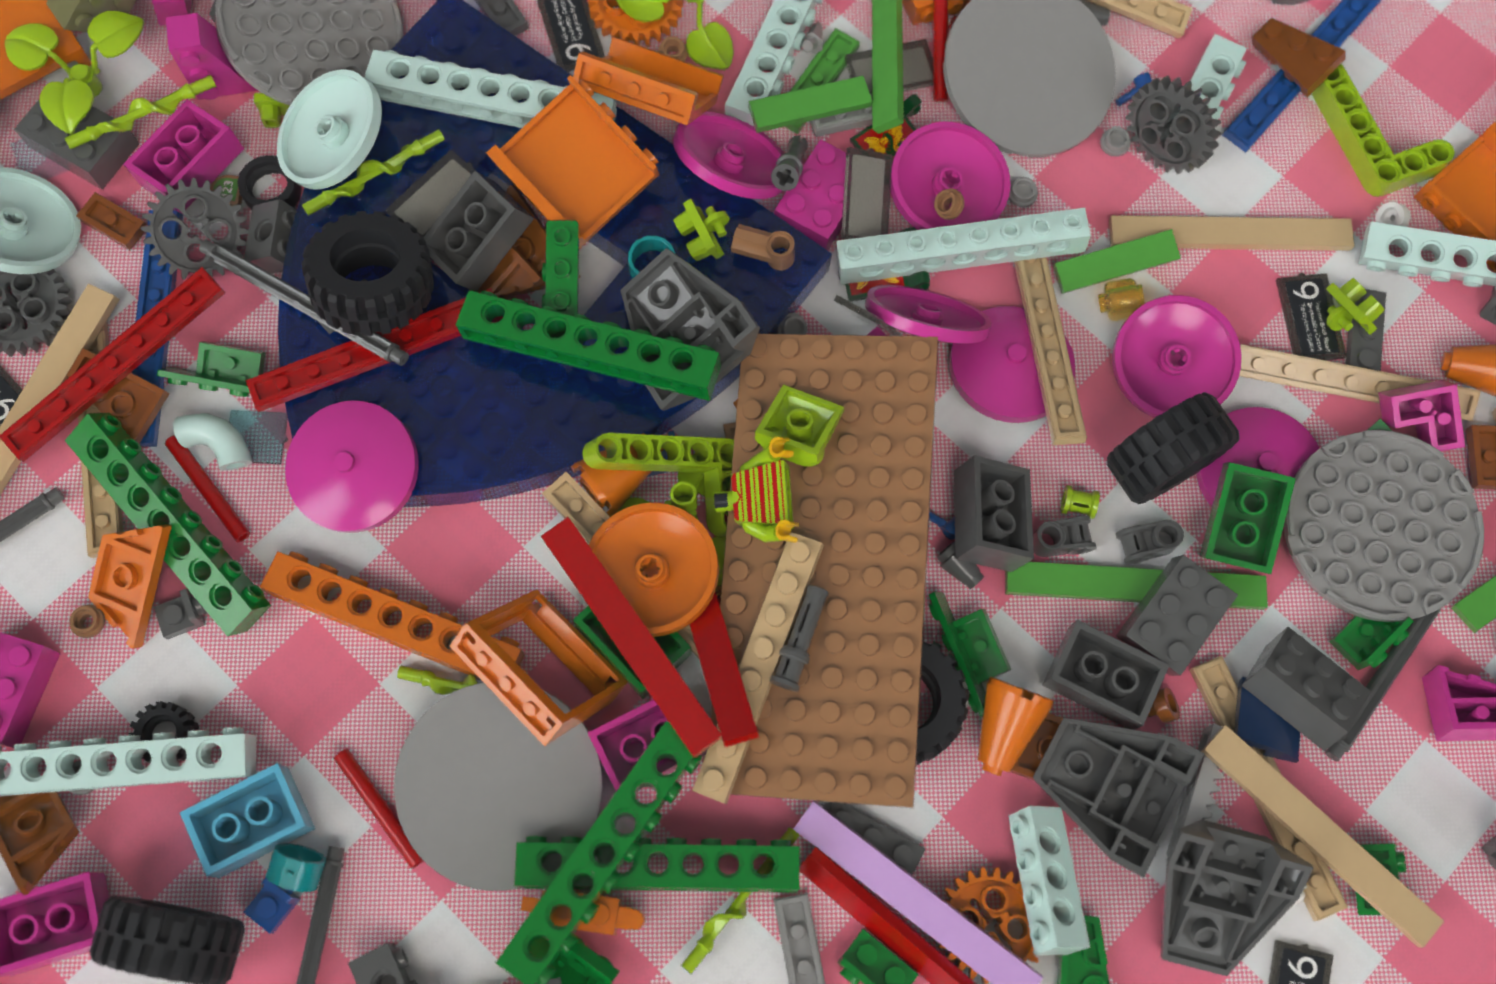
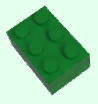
[1199,462,1296,574]
[573,606,692,699]

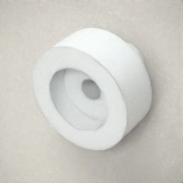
[1375,202,1410,227]

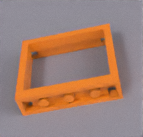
[449,589,628,746]

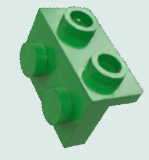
[1329,616,1414,670]

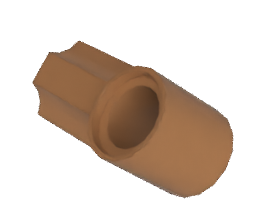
[731,224,795,270]

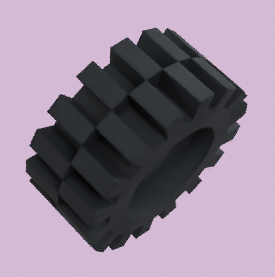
[128,701,199,763]

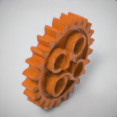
[588,0,683,47]
[937,867,1039,984]

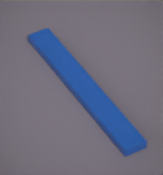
[1222,0,1381,153]
[131,210,183,447]

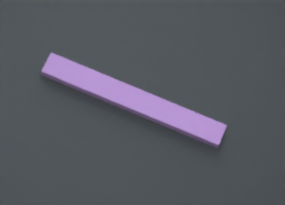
[794,801,1043,984]

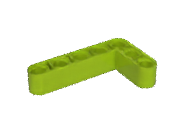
[1311,64,1455,197]
[582,433,734,537]

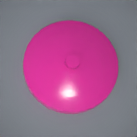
[673,112,785,199]
[889,122,1011,230]
[865,285,992,344]
[1112,295,1242,417]
[949,306,1075,423]
[285,401,419,533]
[1196,407,1320,528]

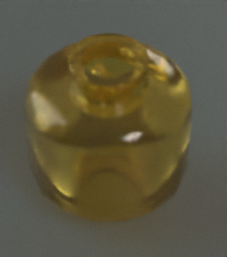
[1098,278,1145,321]

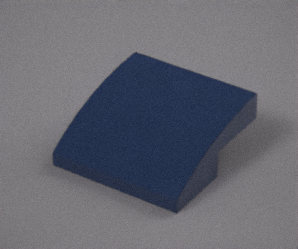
[1234,677,1301,763]

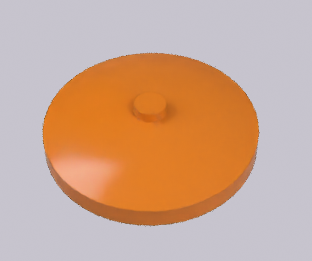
[589,503,719,637]

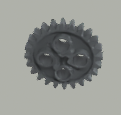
[1125,76,1221,174]
[141,178,249,280]
[0,269,73,357]

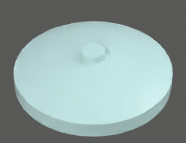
[277,69,382,190]
[0,167,81,274]

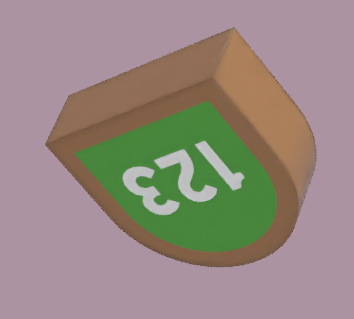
[210,175,243,206]

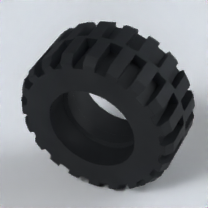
[302,211,434,336]
[1107,392,1239,504]
[916,636,969,765]
[89,896,245,984]

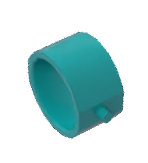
[628,236,675,279]
[266,843,326,892]

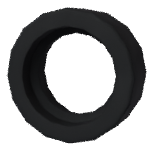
[237,155,302,211]

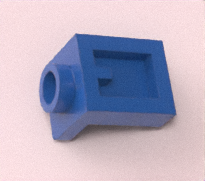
[243,877,301,934]

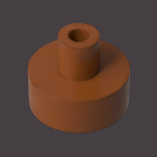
[1148,687,1180,723]

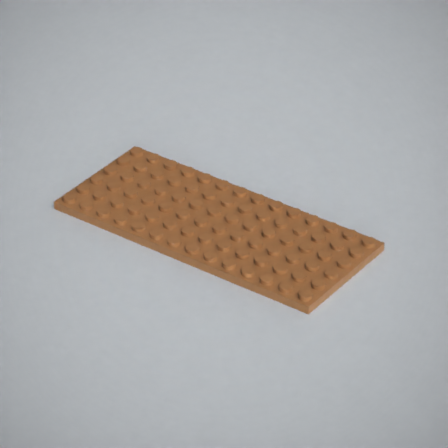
[711,334,939,808]

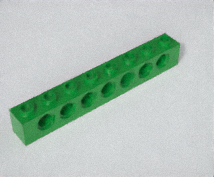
[456,290,721,401]
[65,413,272,637]
[495,721,703,984]
[514,836,799,893]

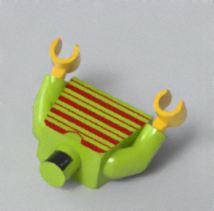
[714,437,799,543]

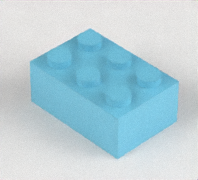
[179,763,316,878]

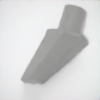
[802,22,823,54]

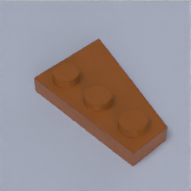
[1252,18,1346,98]

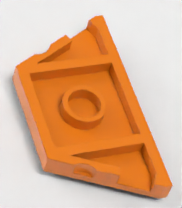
[88,525,172,649]

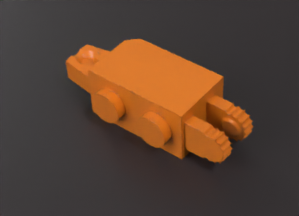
[520,890,646,936]

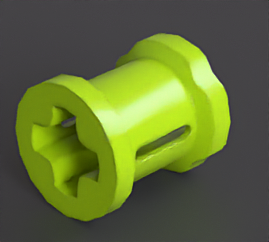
[1060,485,1100,519]

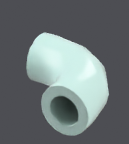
[173,413,252,470]

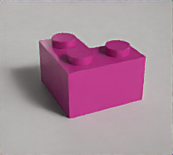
[1378,380,1465,451]

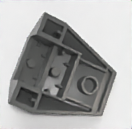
[620,248,760,411]
[1032,717,1205,878]
[1160,820,1314,976]

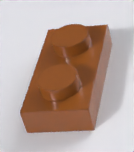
[76,192,147,250]
[1466,425,1496,490]

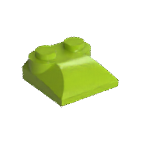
[755,384,844,467]

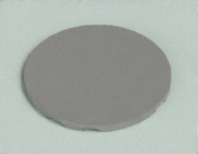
[215,0,403,105]
[943,0,1116,158]
[1284,430,1484,622]
[394,683,603,891]

